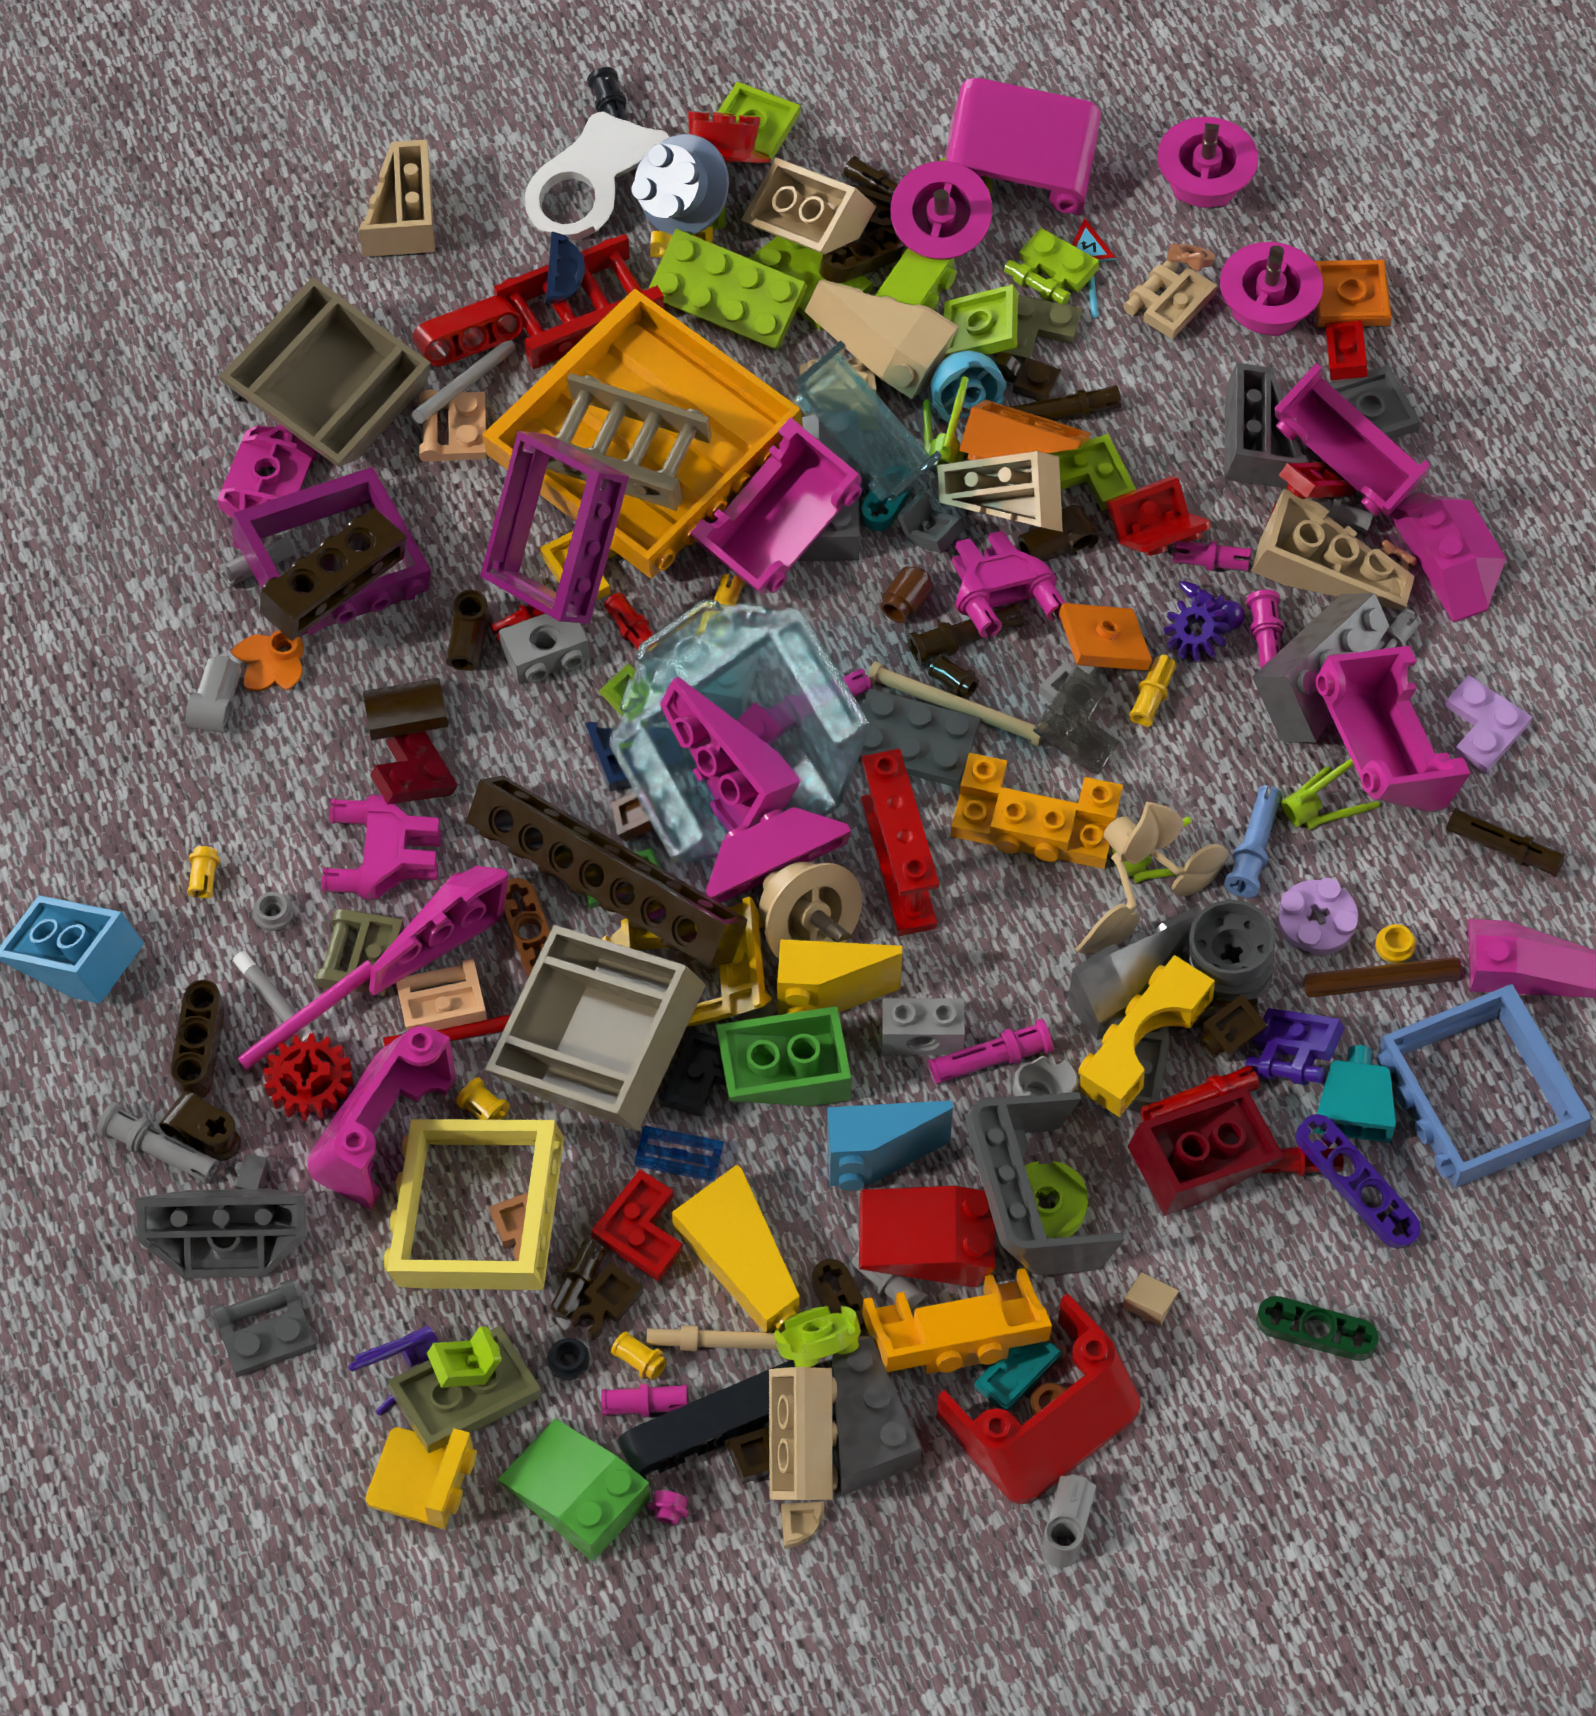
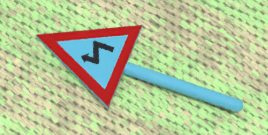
[1071,218,1116,318]

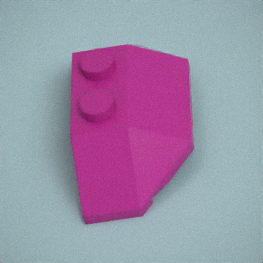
[1389,492,1506,623]
[705,807,851,903]

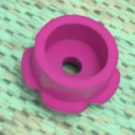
[647,1490,689,1525]

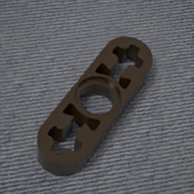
[819,227,906,283]

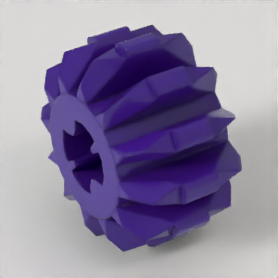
[1163,596,1230,663]

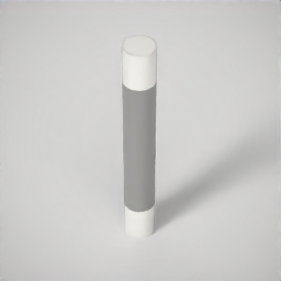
[233,951,316,1042]

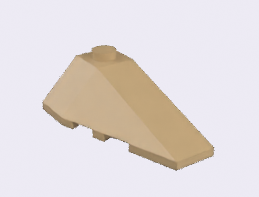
[804,280,959,399]
[1251,489,1415,610]

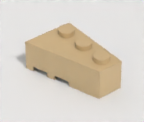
[359,139,435,257]
[937,451,1063,532]

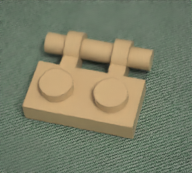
[1123,260,1217,340]

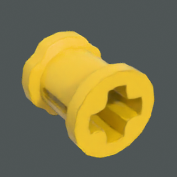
[456,1077,510,1120]

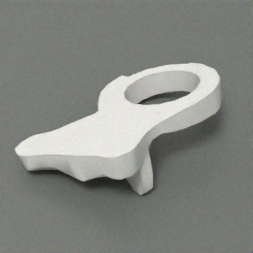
[525,112,670,240]

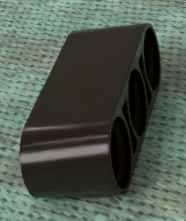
[171,979,224,1098]

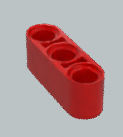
[412,295,523,367]

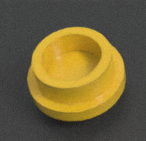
[1375,924,1416,963]

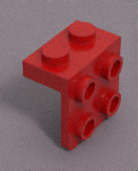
[1106,476,1211,556]

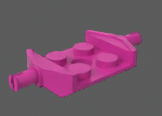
[217,424,318,549]

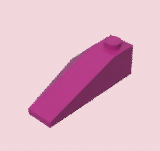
[660,677,801,832]

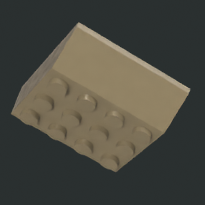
[219,277,431,467]
[485,925,706,1131]

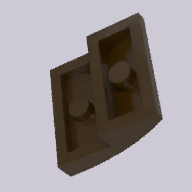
[363,678,449,741]

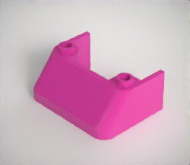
[1275,363,1430,517]

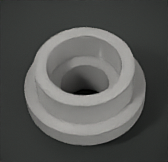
[253,892,293,931]

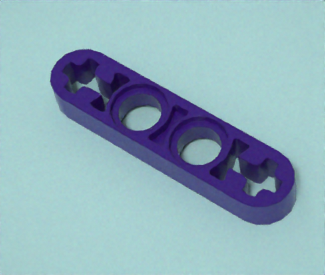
[1295,1114,1421,1249]

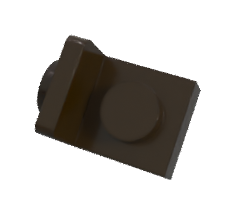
[1201,994,1267,1062]

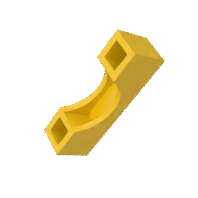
[1078,955,1215,1117]

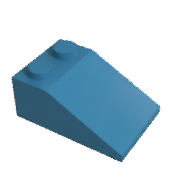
[0,895,145,1004]
[827,1100,953,1191]

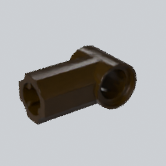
[1018,505,1100,562]
[446,590,490,671]

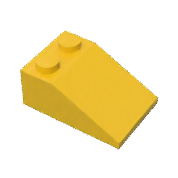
[777,939,903,1015]

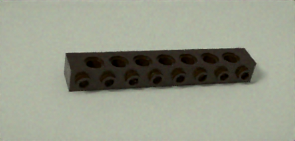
[466,775,748,969]

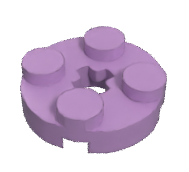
[1277,878,1358,956]

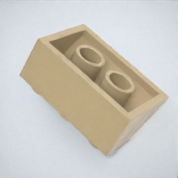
[741,158,876,254]
[769,1367,838,1500]

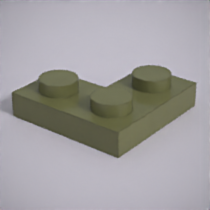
[993,295,1082,364]

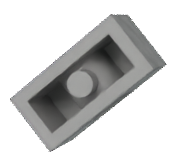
[499,614,590,685]
[882,998,965,1055]

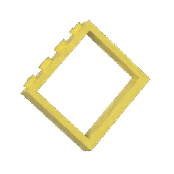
[384,1119,564,1290]

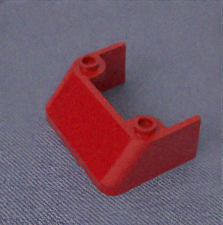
[936,1293,1141,1504]

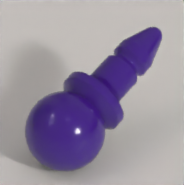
[1179,581,1245,630]

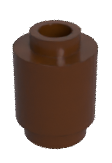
[880,566,933,623]

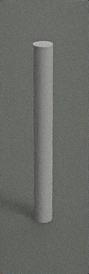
[412,340,516,424]

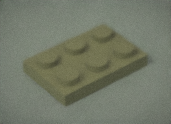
[387,1326,541,1454]

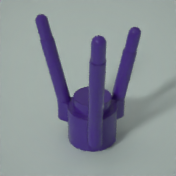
[348,1325,439,1416]

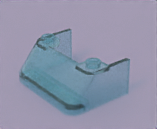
[793,341,942,502]

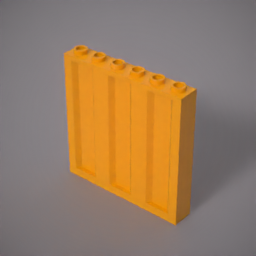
[482,289,803,579]

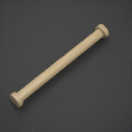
[868,661,1047,747]

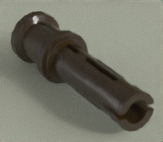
[907,603,1024,666]

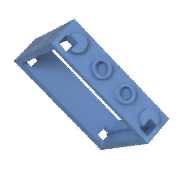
[1376,984,1592,1188]

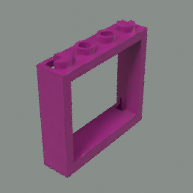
[480,431,629,624]
[232,467,431,640]

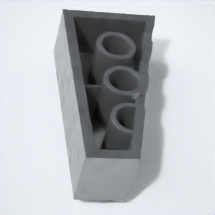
[1252,593,1389,742]

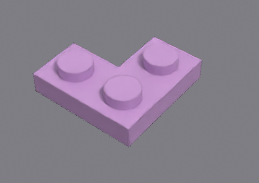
[1445,675,1532,774]

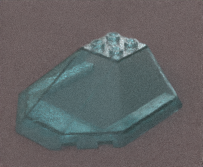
[609,600,871,863]

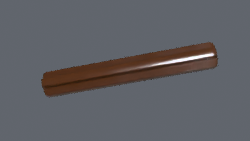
[1303,957,1462,998]

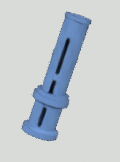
[1224,785,1283,898]

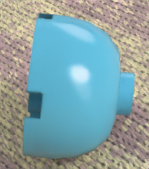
[930,350,1006,426]

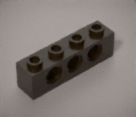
[260,507,407,641]

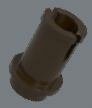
[928,655,979,698]

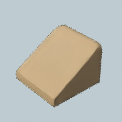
[1123,1272,1179,1327]

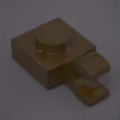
[995,352,1061,401]

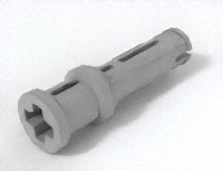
[96,1102,219,1184]

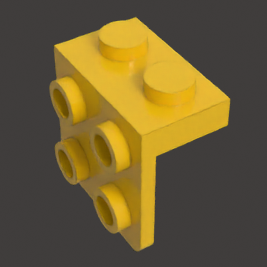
[366,1427,477,1530]

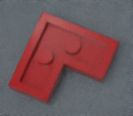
[591,1169,683,1282]

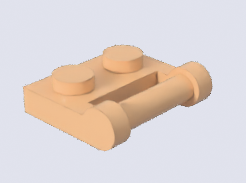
[419,389,487,462]
[396,958,487,1031]

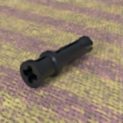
[587,67,628,121]

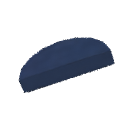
[545,231,585,304]

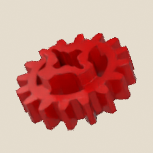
[263,1033,353,1121]

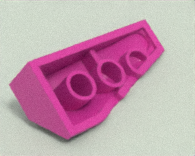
[369,866,509,995]
[1468,919,1596,998]

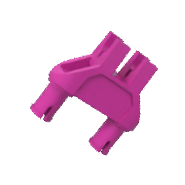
[951,530,1067,638]
[322,794,442,900]

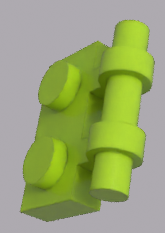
[1004,227,1099,305]

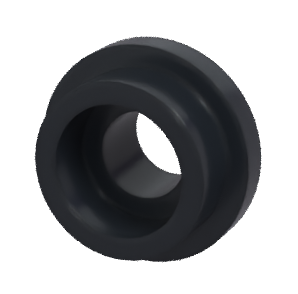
[547,1338,590,1380]

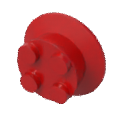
[688,111,771,166]

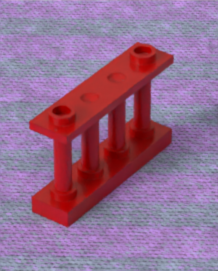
[494,233,665,370]
[860,748,940,937]

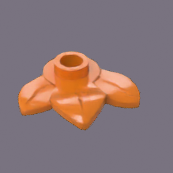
[231,630,304,691]

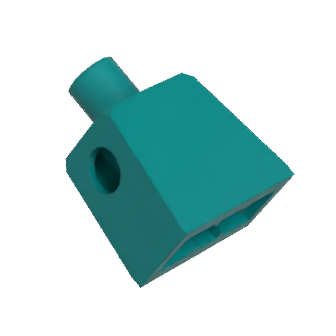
[1313,1045,1396,1143]

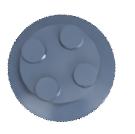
[632,134,729,235]

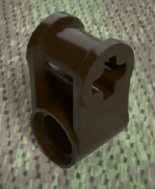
[159,1091,241,1161]

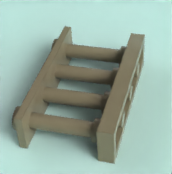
[546,373,712,511]

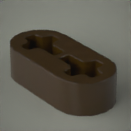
[812,1259,866,1331]

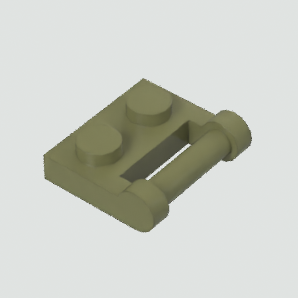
[314,909,404,996]

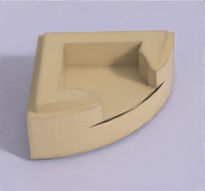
[781,1501,824,1549]

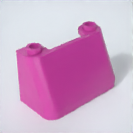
[945,78,1101,215]
[690,417,862,595]
[1316,646,1471,812]
[307,1026,457,1210]

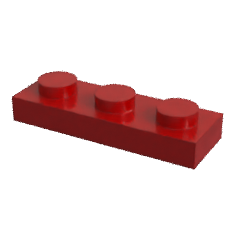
[1279,462,1356,499]

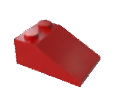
[859,1186,995,1287]

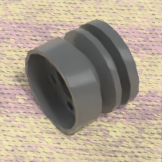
[1189,900,1275,1002]

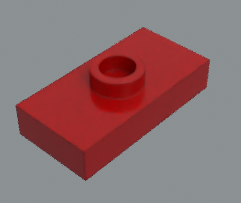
[1325,320,1368,380]

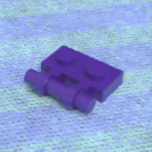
[1245,1008,1345,1085]

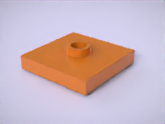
[1314,260,1392,327]
[1059,603,1152,670]

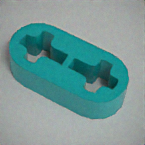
[861,467,912,531]

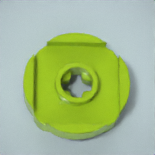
[1025,1161,1088,1238]
[774,1306,861,1367]

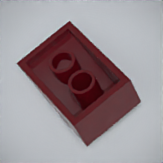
[1127,1088,1284,1216]

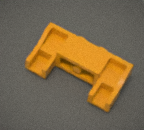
[951,753,1123,869]
[862,1268,1052,1374]

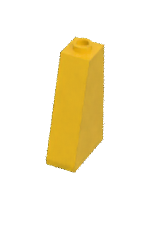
[672,1164,799,1333]

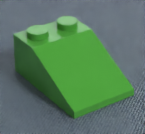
[716,1006,851,1106]
[497,1418,651,1562]

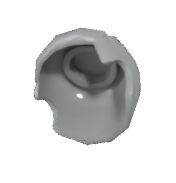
[1013,1056,1078,1097]

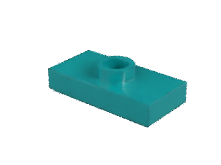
[974,1341,1063,1412]

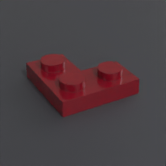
[370,731,458,805]

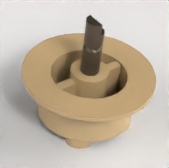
[759,862,862,959]

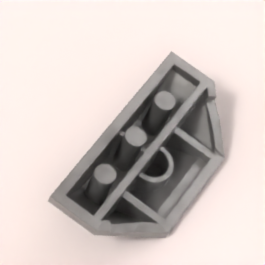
[136,1188,307,1278]

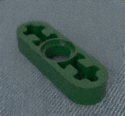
[1256,1296,1379,1361]

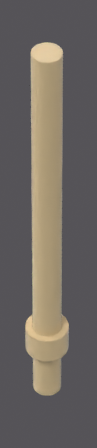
[647,1325,879,1352]

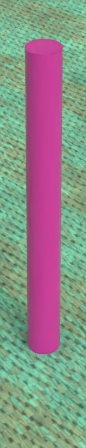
[237,960,372,1071]

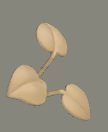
[1074,802,1229,954]

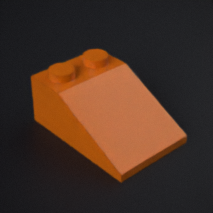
[959,399,1091,460]

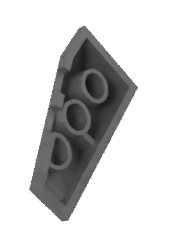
[1068,906,1202,1040]

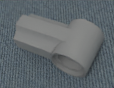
[186,655,241,733]
[1042,1474,1096,1568]

